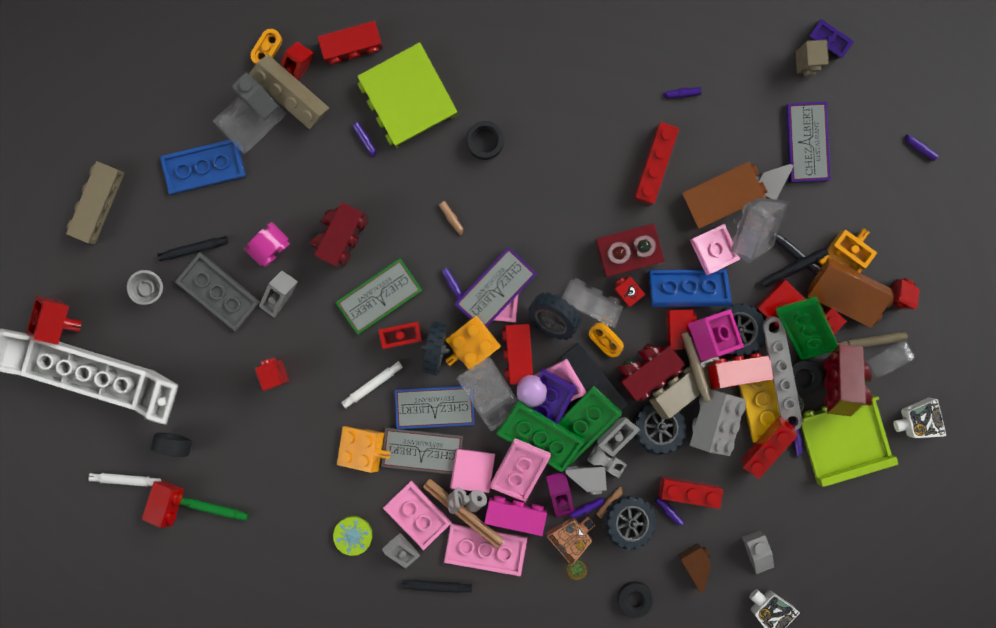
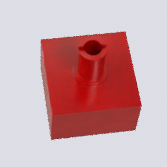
[754,280,805,336]
[26,295,82,345]

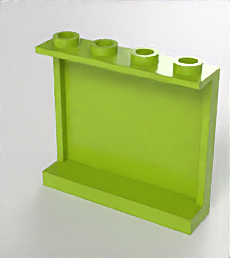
[357,42,458,148]
[800,395,899,487]

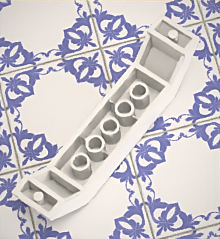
[0,329,178,424]

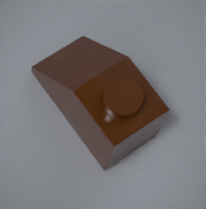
[678,543,711,593]

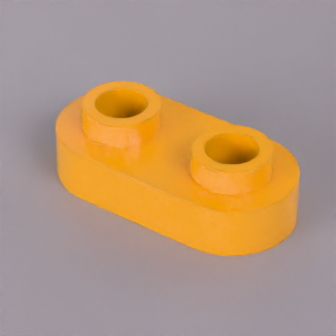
[251,29,282,64]
[589,322,624,357]

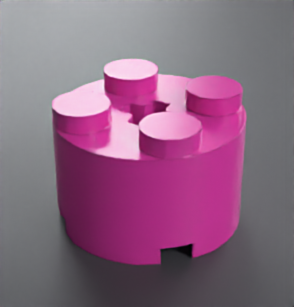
[244,222,290,267]

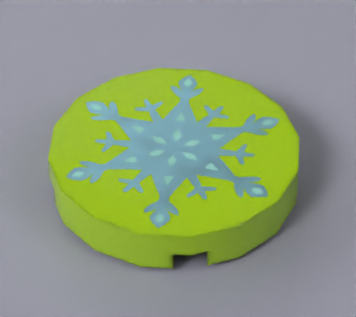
[333,516,373,556]

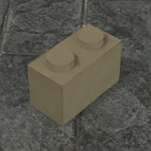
[796,40,828,77]

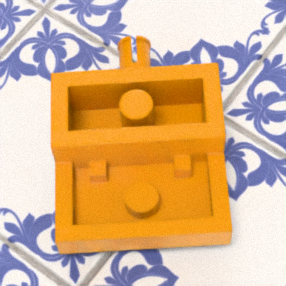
[818,228,877,273]
[445,315,501,371]
[337,426,390,473]

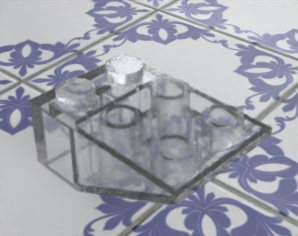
[457,356,519,431]

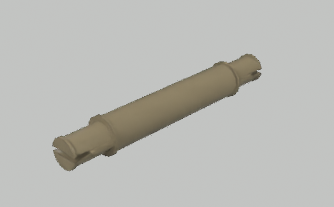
[681,332,712,403]
[838,332,908,348]

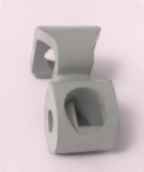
[587,445,627,478]
[447,487,487,514]

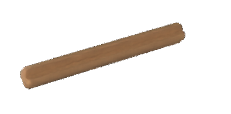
[423,479,504,548]

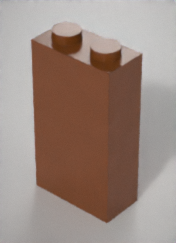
[682,161,768,229]
[807,257,894,328]

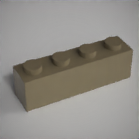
[249,55,329,129]
[66,161,125,244]
[649,357,719,419]

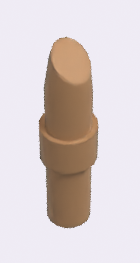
[439,201,463,236]
[596,487,623,519]

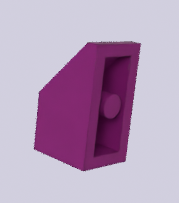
[546,472,574,517]

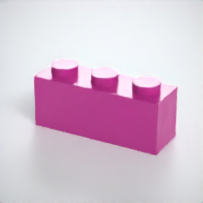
[484,496,547,536]

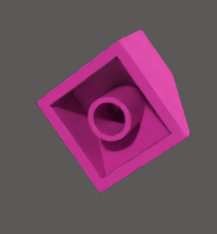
[688,309,744,361]

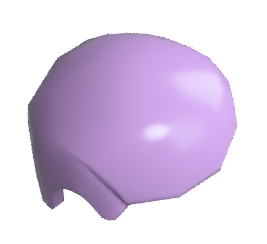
[517,375,547,408]

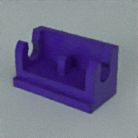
[809,19,854,59]

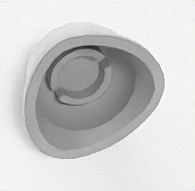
[127,270,163,305]

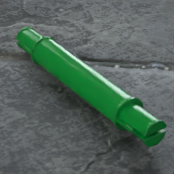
[179,498,249,521]

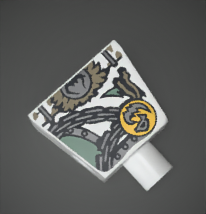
[894,398,946,438]
[749,589,800,628]

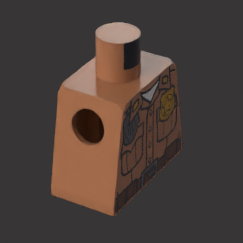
[546,517,595,565]

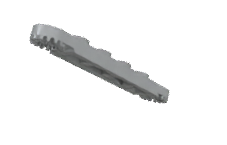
[763,316,802,430]

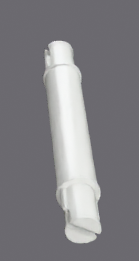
[341,361,403,408]
[89,473,161,487]

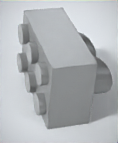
[690,389,746,456]

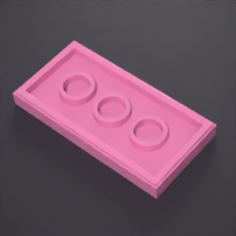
[444,523,527,576]

